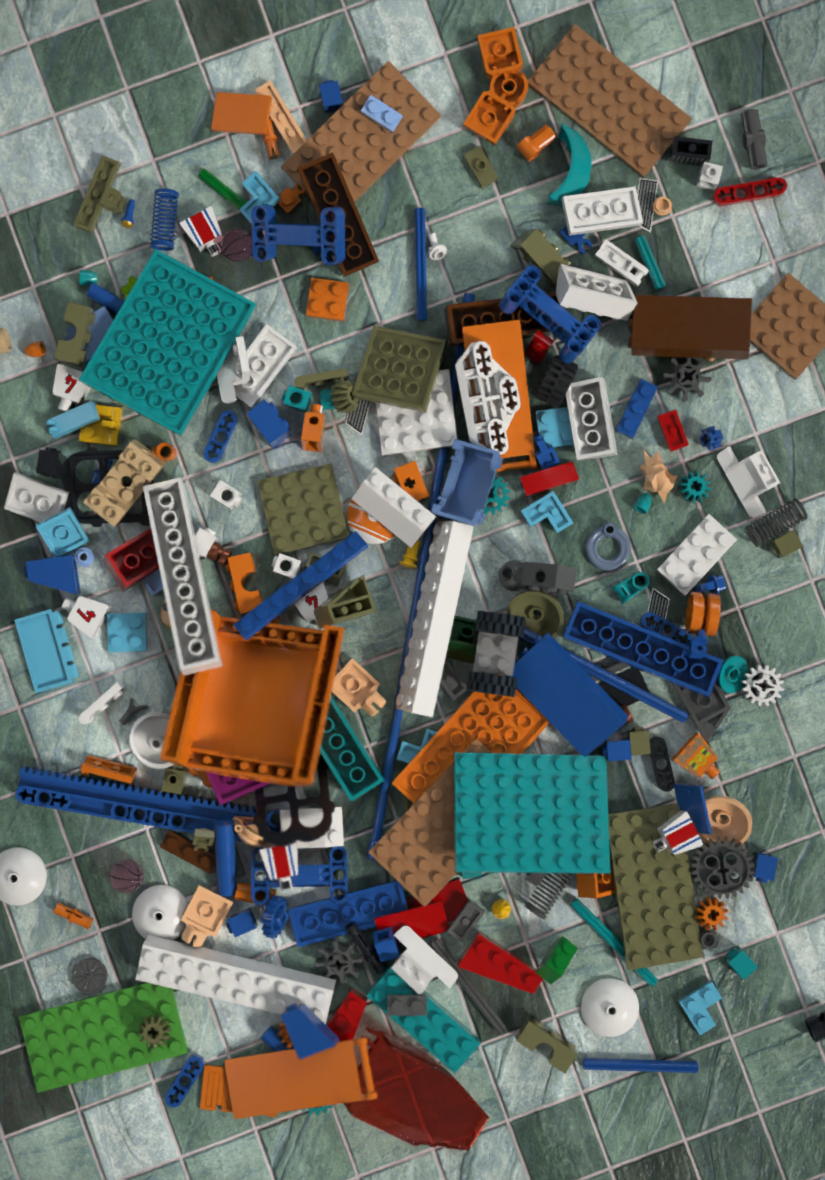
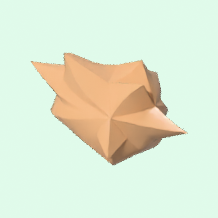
[639,449,678,504]

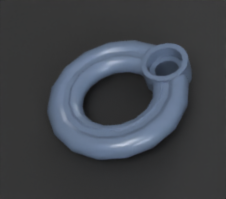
[585,522,631,571]

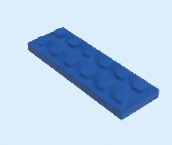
[288,880,408,947]

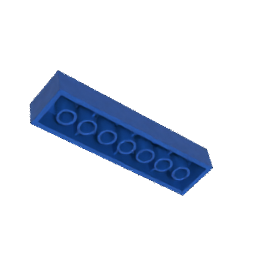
[563,601,724,698]

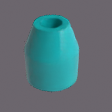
[80,270,97,286]
[633,493,652,514]

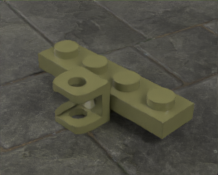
[73,155,126,233]

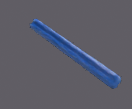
[415,208,427,321]
[583,1058,698,1073]

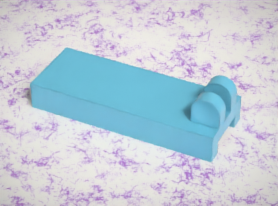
[46,401,100,439]

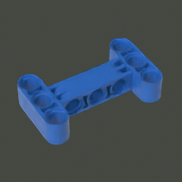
[251,204,345,266]
[499,265,601,364]
[251,846,348,907]

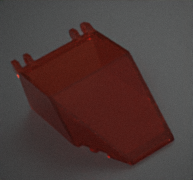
[343,1025,489,1150]

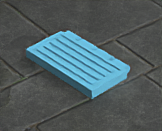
[14,609,79,693]

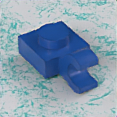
[534,434,560,470]

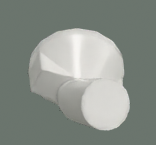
[428,233,447,260]

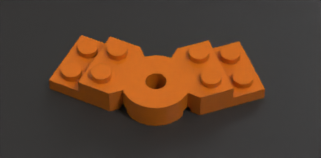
[463,27,528,146]

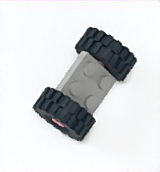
[466,611,526,697]

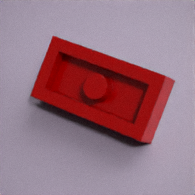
[524,330,554,364]
[657,409,689,452]

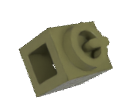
[162,764,187,794]

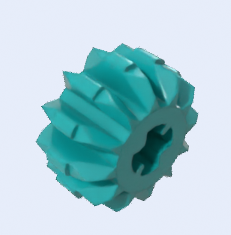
[678,471,712,503]

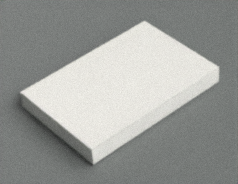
[4,472,69,522]

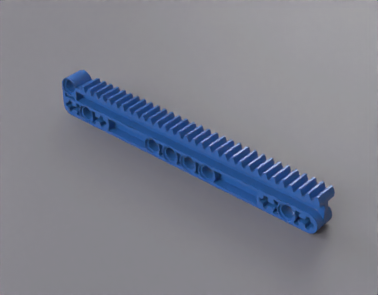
[15,766,281,842]

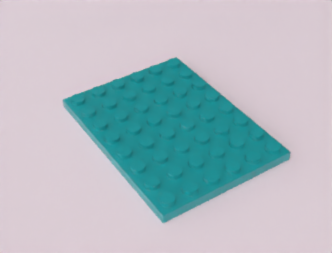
[79,249,257,437]
[453,752,610,874]

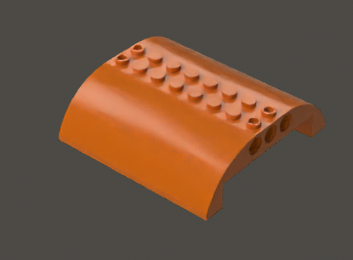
[160,609,344,786]

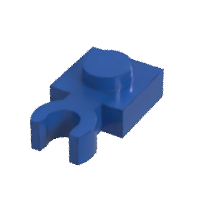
[559,225,593,255]

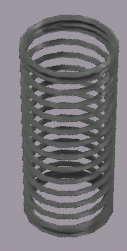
[745,498,808,547]
[525,873,575,919]

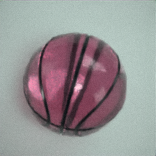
[221,228,252,262]
[109,859,144,894]

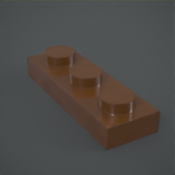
[160,830,216,874]

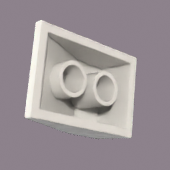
[279,805,344,848]

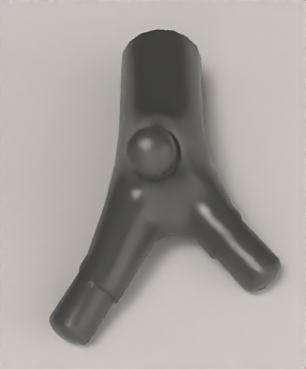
[119,698,148,725]

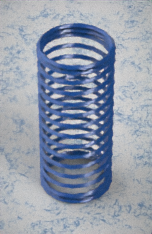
[150,188,179,251]

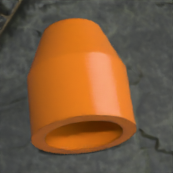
[25,341,46,358]

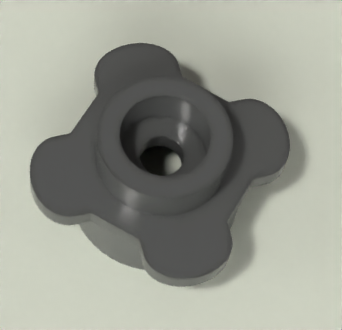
[699,929,718,950]

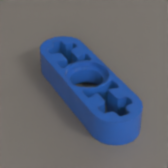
[204,411,238,463]
[640,612,693,646]
[165,1054,205,1108]

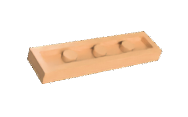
[254,80,307,154]

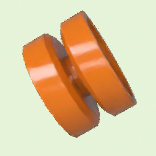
[685,592,721,636]

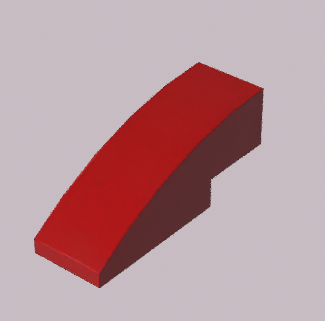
[519,462,579,497]

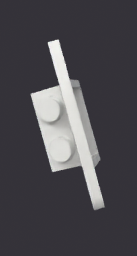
[217,336,250,404]
[717,446,780,518]
[391,926,458,995]

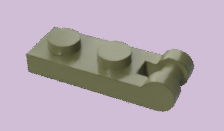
[294,368,348,390]

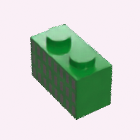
[536,936,578,985]

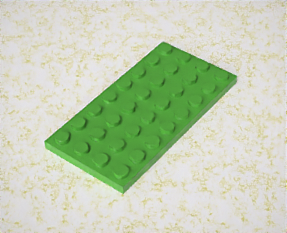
[19,982,189,1093]

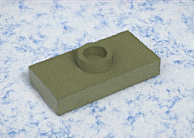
[463,145,499,189]

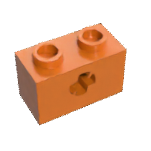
[392,461,429,502]

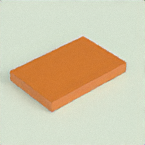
[211,92,272,135]

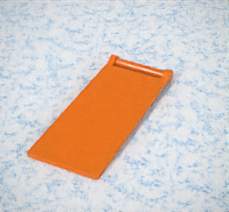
[462,320,537,472]
[224,1037,378,1119]

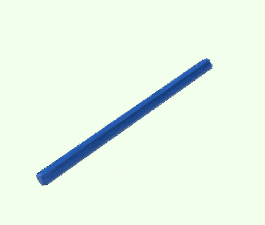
[519,628,688,723]

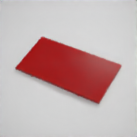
[406,878,468,922]
[374,900,449,945]

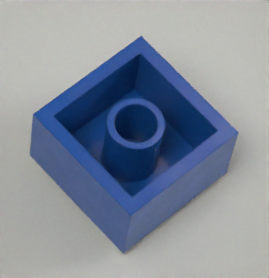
[247,400,291,449]

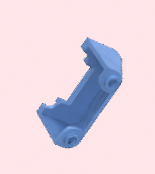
[431,439,503,527]

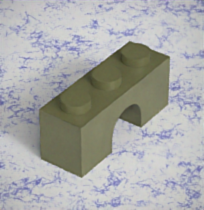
[54,302,96,367]
[515,1017,578,1074]

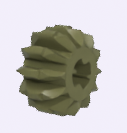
[330,380,360,413]
[137,1014,172,1048]

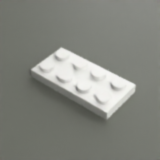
[561,187,643,236]
[234,324,297,408]
[657,514,737,596]

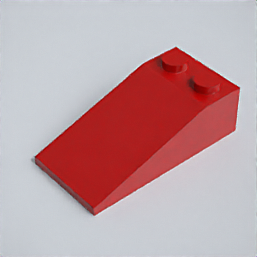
[102,528,159,592]

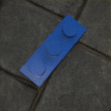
[615,379,658,439]

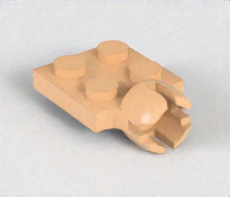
[332,658,386,716]
[181,884,233,948]

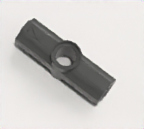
[741,109,768,170]

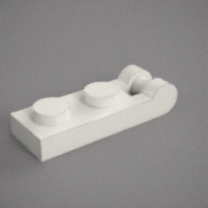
[594,239,649,287]
[79,682,126,724]

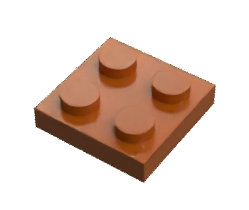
[306,278,349,322]

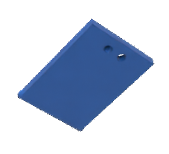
[674,783,712,835]

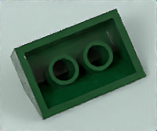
[446,616,486,664]

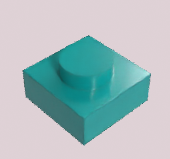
[320,389,336,411]

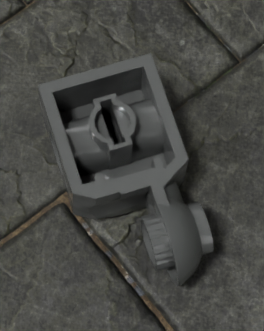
[498,560,576,595]

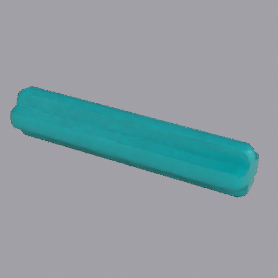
[635,235,665,290]

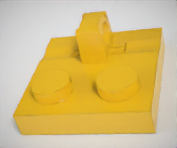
[79,403,123,446]

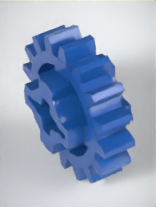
[261,895,289,939]

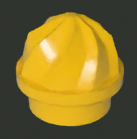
[492,899,511,919]

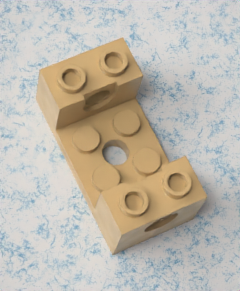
[83,439,166,526]

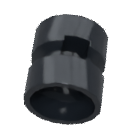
[805,1011,825,1043]

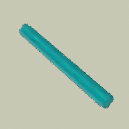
[571,898,658,987]

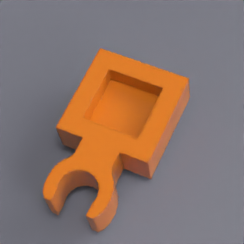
[277,184,305,215]

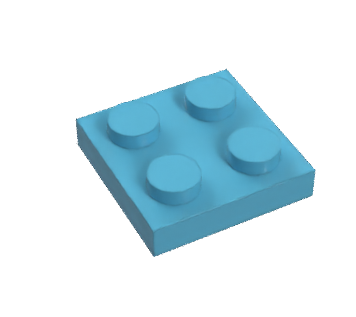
[535,407,574,448]
[36,507,89,557]
[107,613,148,652]

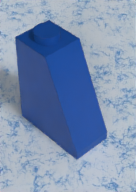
[24,555,81,594]
[281,1003,339,1060]

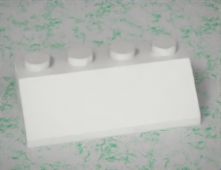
[555,264,637,321]
[566,377,618,460]
[352,467,436,548]

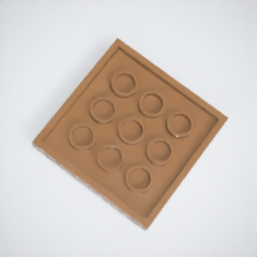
[750,273,825,380]

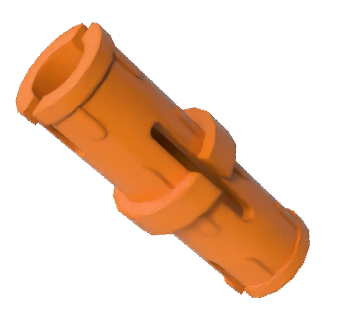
[262,119,280,160]
[54,902,94,930]

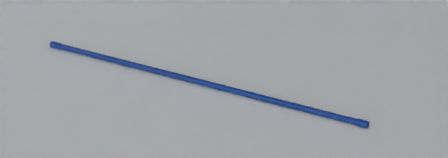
[367,293,475,860]

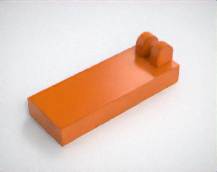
[81,755,137,784]

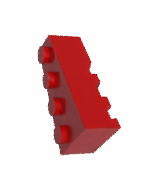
[457,930,543,994]
[326,987,367,1041]

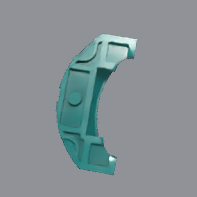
[547,124,592,207]

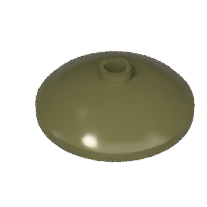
[506,590,564,642]

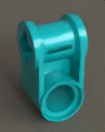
[611,572,649,604]

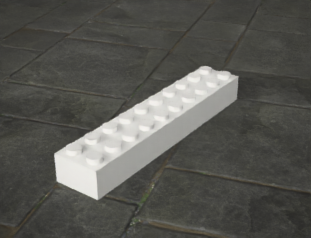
[143,477,223,675]
[396,521,474,717]
[136,935,336,1025]

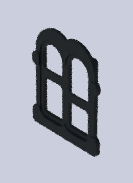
[61,445,154,527]
[254,755,335,847]

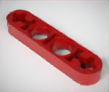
[713,177,787,206]

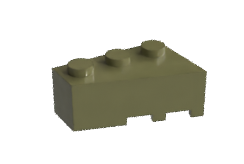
[510,229,572,287]
[314,575,376,629]

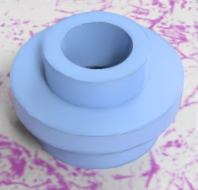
[75,548,94,567]

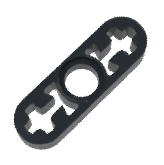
[650,736,675,792]

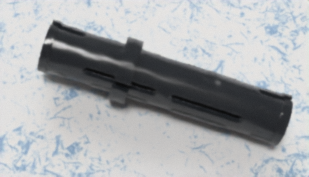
[345,921,387,974]

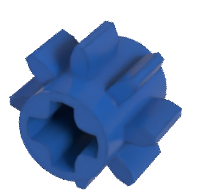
[699,426,724,451]

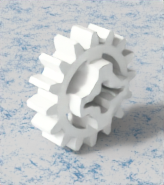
[741,665,784,706]

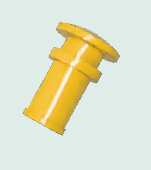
[399,540,421,569]

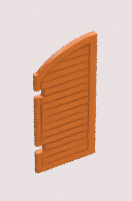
[200,1064,278,1117]

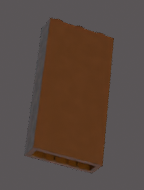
[628,295,752,360]

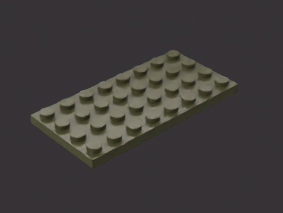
[608,803,703,970]

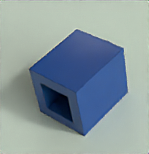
[319,80,343,113]
[602,739,632,761]
[752,852,778,883]
[226,907,258,937]
[373,927,400,962]

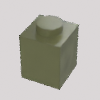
[770,530,803,558]
[627,727,651,756]

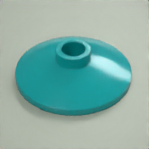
[718,655,748,693]

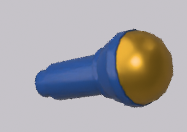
[121,199,135,228]

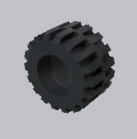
[536,355,578,408]

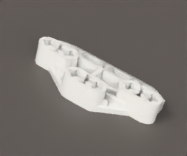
[455,341,520,455]

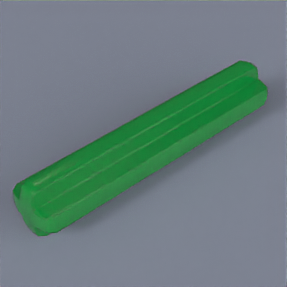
[198,168,246,210]

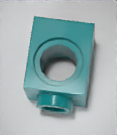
[281,385,312,413]
[725,946,758,980]

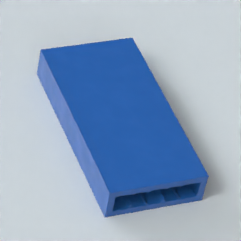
[505,633,629,757]

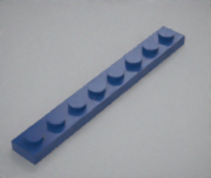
[233,531,368,641]

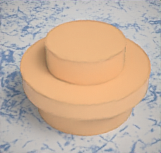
[653,196,672,216]

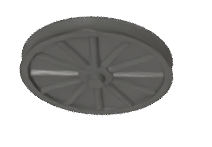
[72,958,108,994]

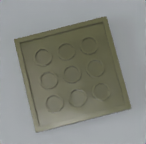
[352,326,447,413]
[258,463,349,555]

